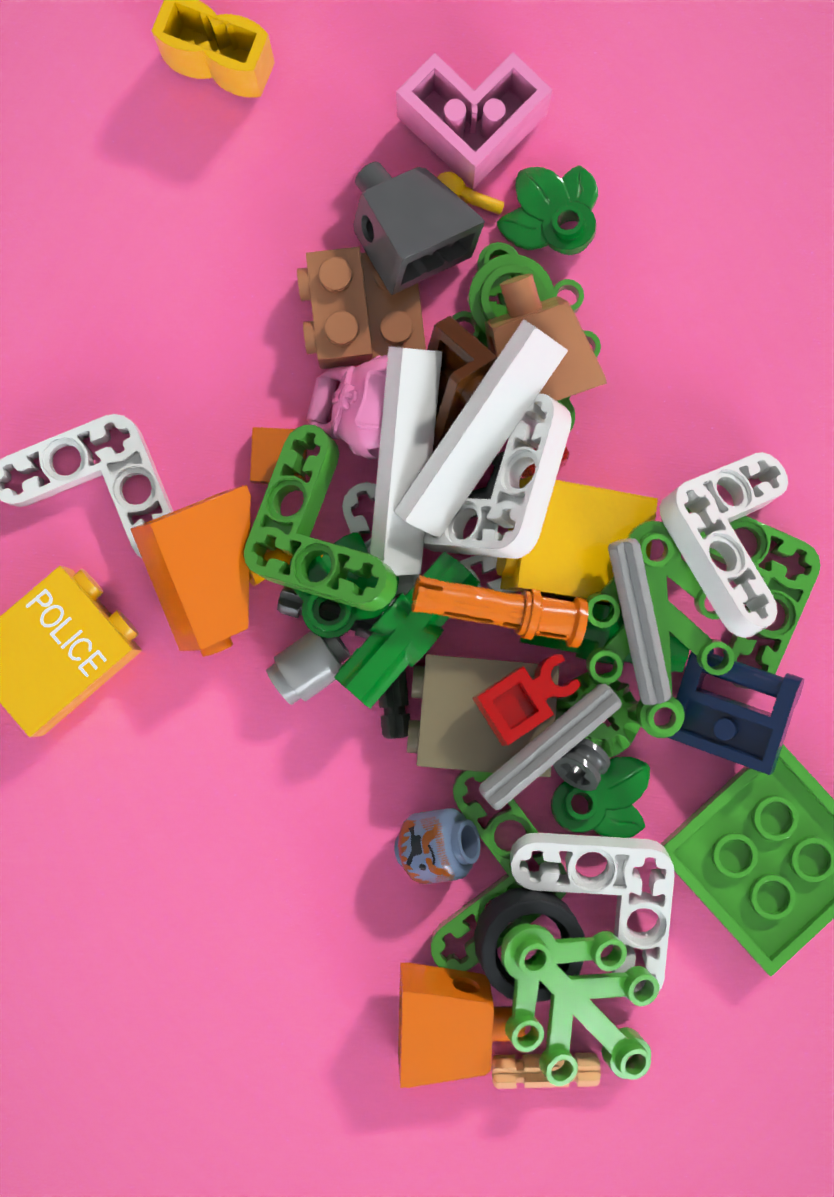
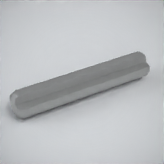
[608,538,671,705]
[479,683,622,810]

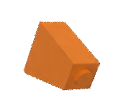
[130,485,251,657]

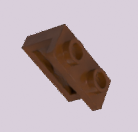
[427,316,498,452]

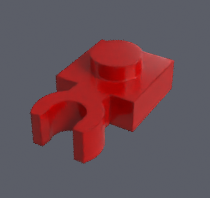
[472,654,581,746]

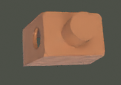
[485,273,607,401]

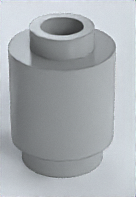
[266,631,351,705]

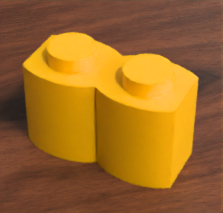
[151,0,275,98]

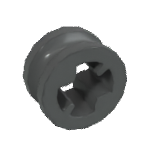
[553,738,611,791]

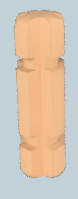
[491,1052,601,1089]

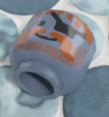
[394,808,481,884]

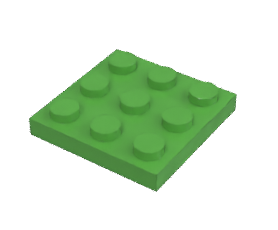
[661,744,834,977]

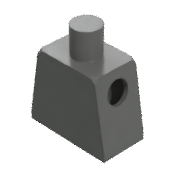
[353,162,485,295]

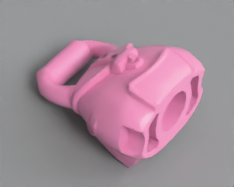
[306,355,388,460]

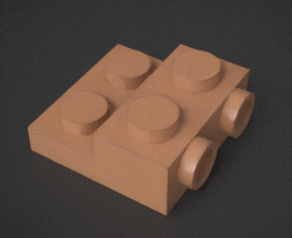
[297,246,426,369]

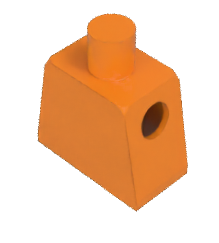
[398,962,525,1088]

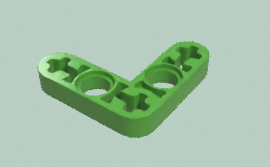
[244,425,397,611]
[686,508,821,689]
[431,770,567,971]

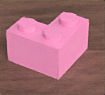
[396,52,553,189]

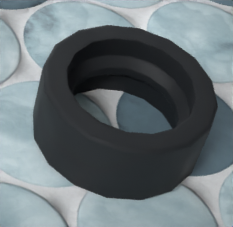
[474,887,585,1002]

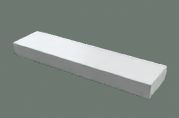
[394,319,568,538]
[370,346,442,576]

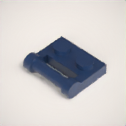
[667,649,804,775]

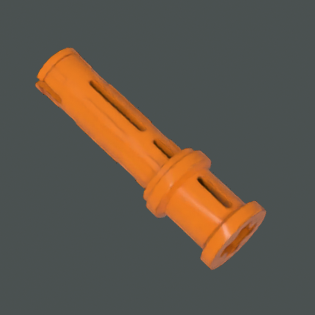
[411,575,589,648]

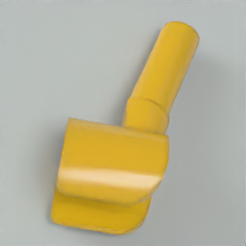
[437,171,505,215]

